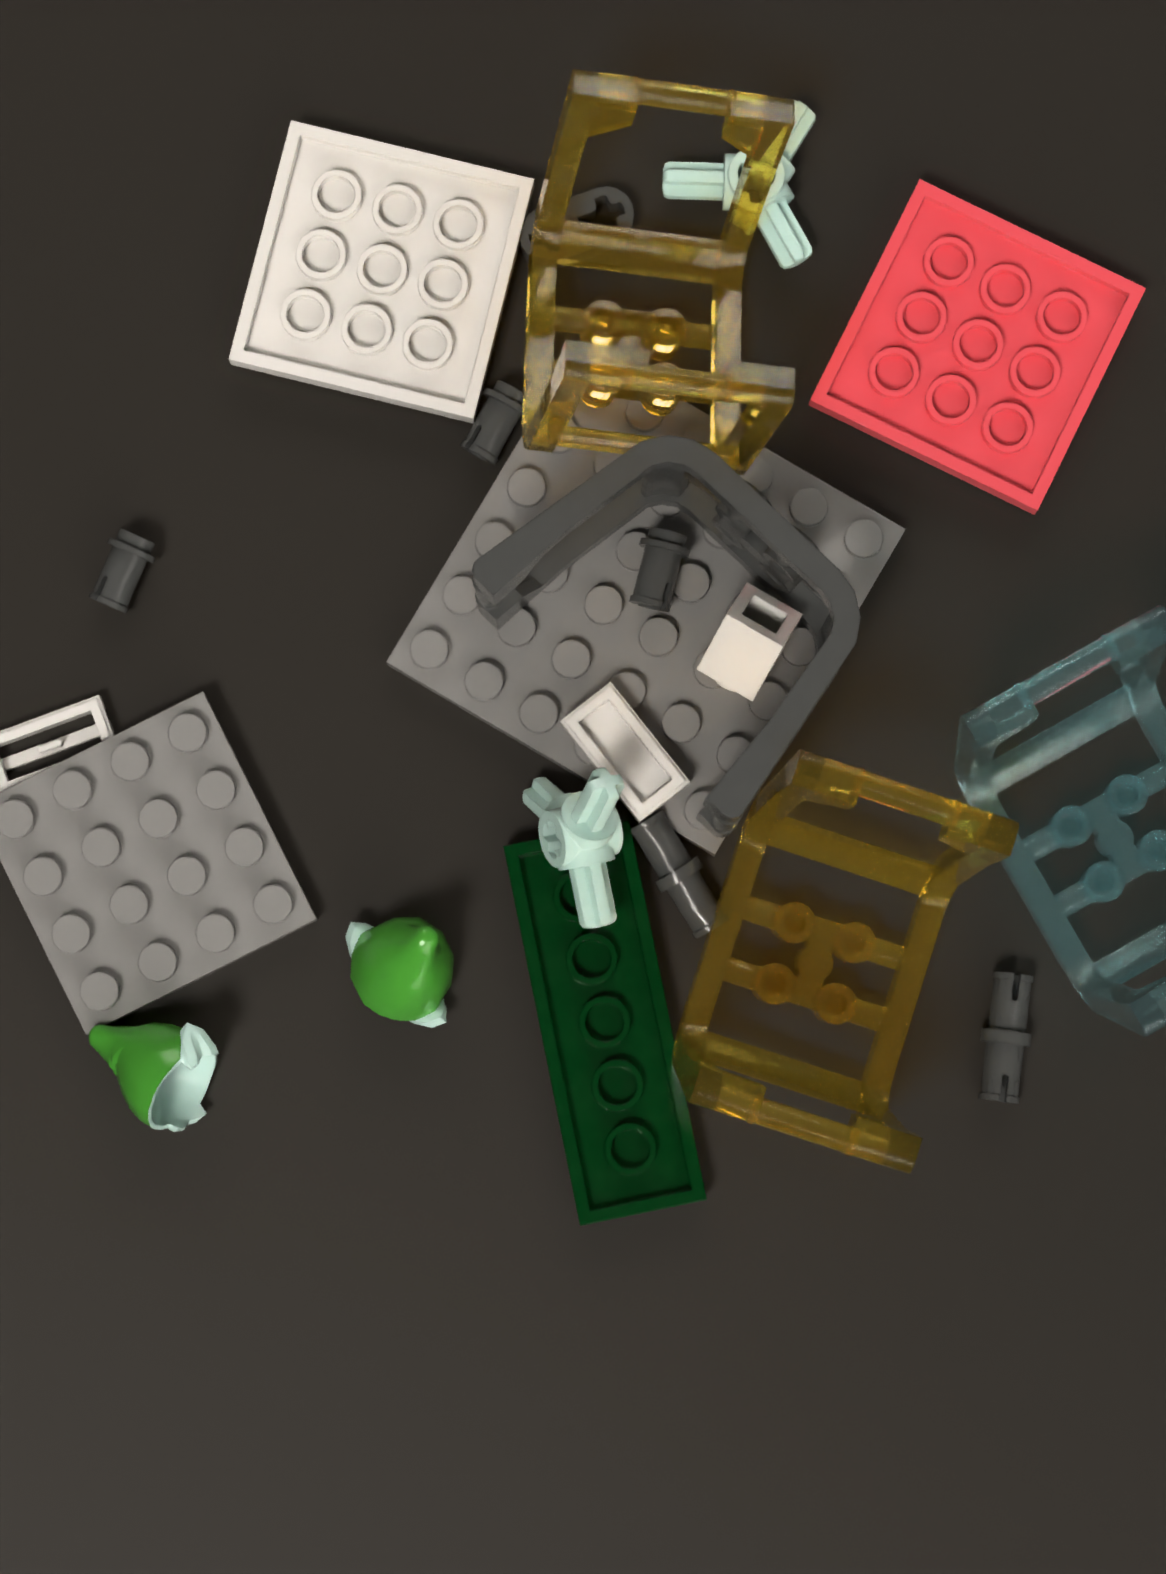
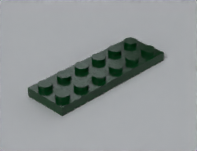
[503,821,707,1226]

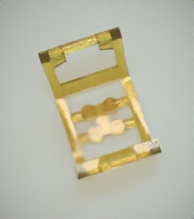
[522,69,795,475]
[672,749,1019,1174]

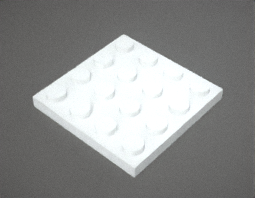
[228,120,535,423]

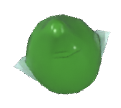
[345,917,454,1028]
[89,1022,219,1132]

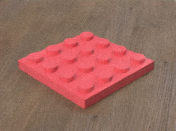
[808,179,1146,515]

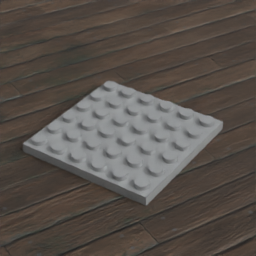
[386,340,906,857]

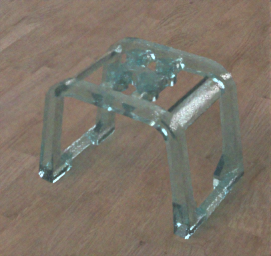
[954,604,1166,1037]

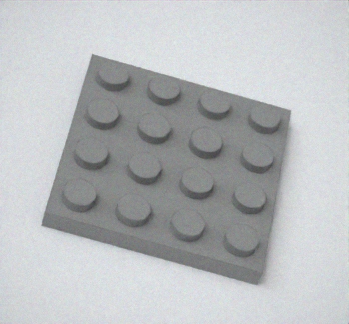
[0,691,318,1035]

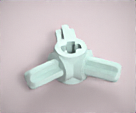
[662,99,816,269]
[522,768,625,929]

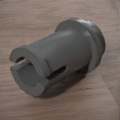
[460,380,530,465]
[629,527,690,612]
[88,528,156,614]

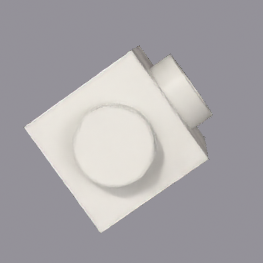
[697,582,803,701]

